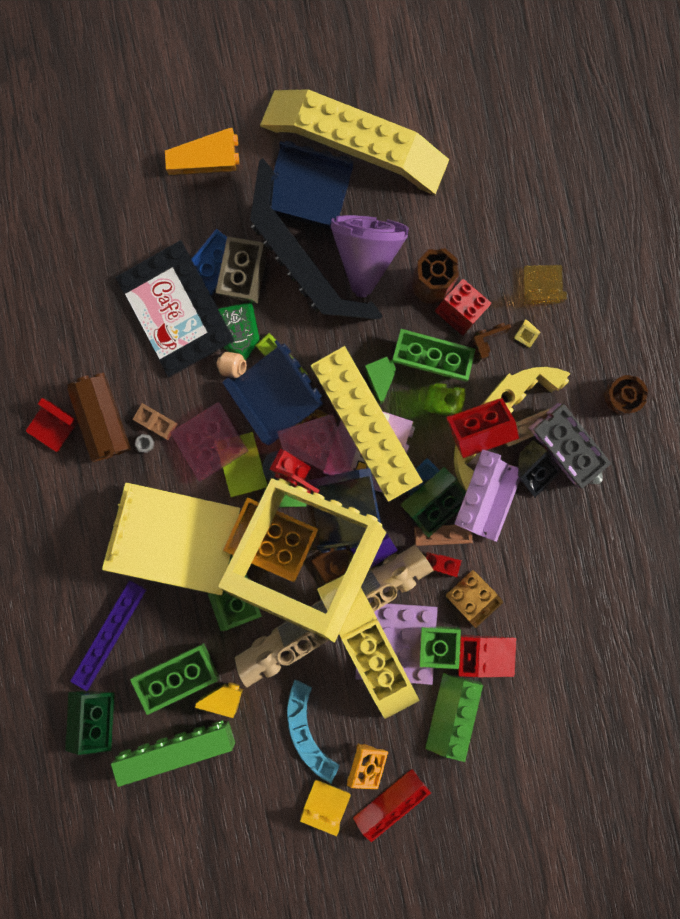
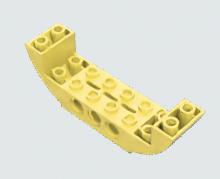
[454,367,570,492]
[317,574,420,719]

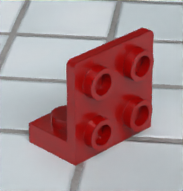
[435,279,491,336]
[26,398,78,452]
[269,449,320,494]

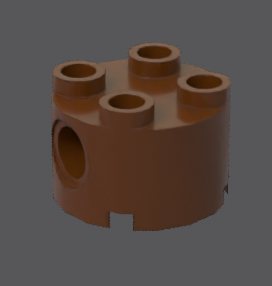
[604,375,648,415]

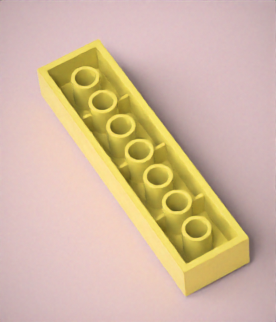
[311,346,422,502]

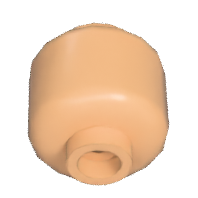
[217,352,247,378]

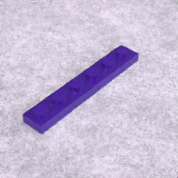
[70,580,147,691]

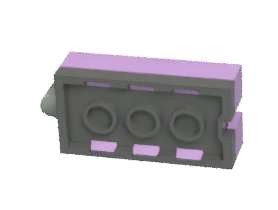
[529,403,612,488]

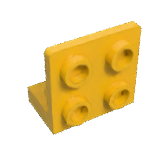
[300,780,351,836]

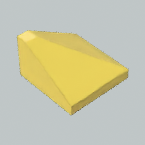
[514,319,540,348]

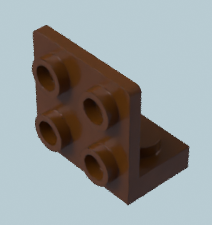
[469,323,512,364]

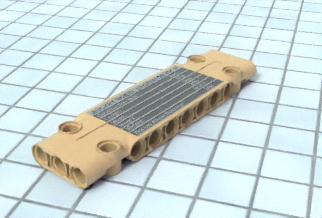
[235,544,434,688]

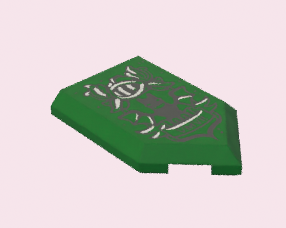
[219,303,260,361]

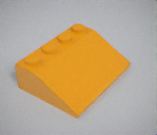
[223,497,318,583]

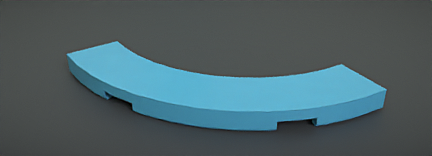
[287,679,340,784]

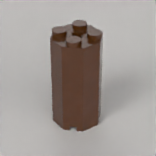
[412,248,459,304]
[67,373,131,462]

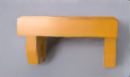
[347,744,388,789]

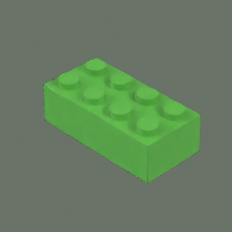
[130,643,220,715]

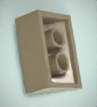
[216,236,269,304]

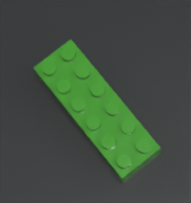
[111,720,235,787]

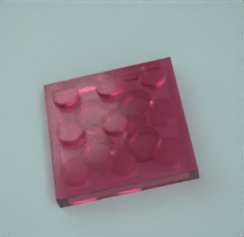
[170,402,249,482]

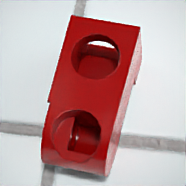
[426,552,462,577]

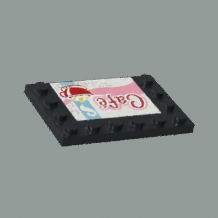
[115,240,235,378]

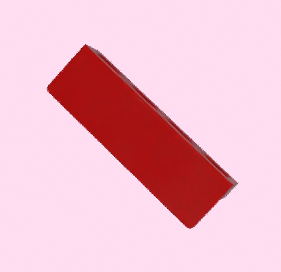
[353,769,431,842]

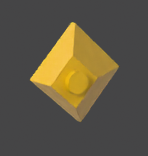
[195,682,243,718]

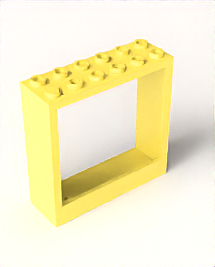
[218,478,386,643]

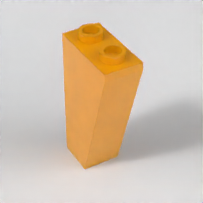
[165,128,239,175]

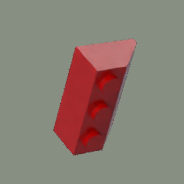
[447,398,519,458]

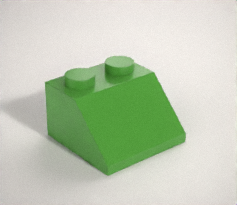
[365,357,396,405]
[420,626,461,669]

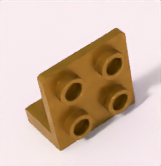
[446,570,504,629]

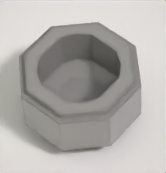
[135,434,154,453]

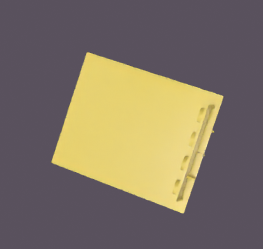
[102,483,240,596]

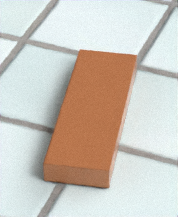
[414,525,473,546]

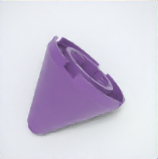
[331,215,409,297]

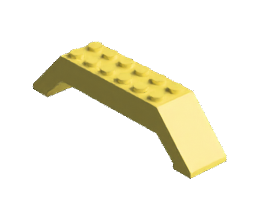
[260,89,449,195]

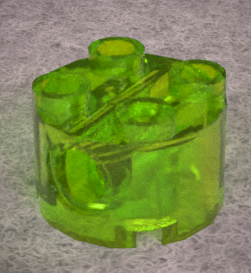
[424,383,466,416]

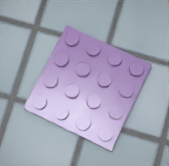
[355,602,438,685]

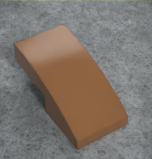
[133,403,178,440]

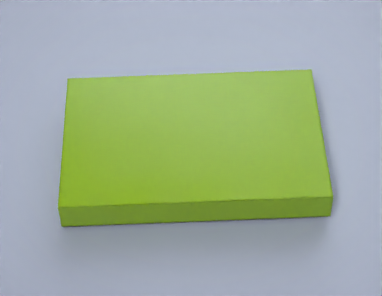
[216,432,268,497]

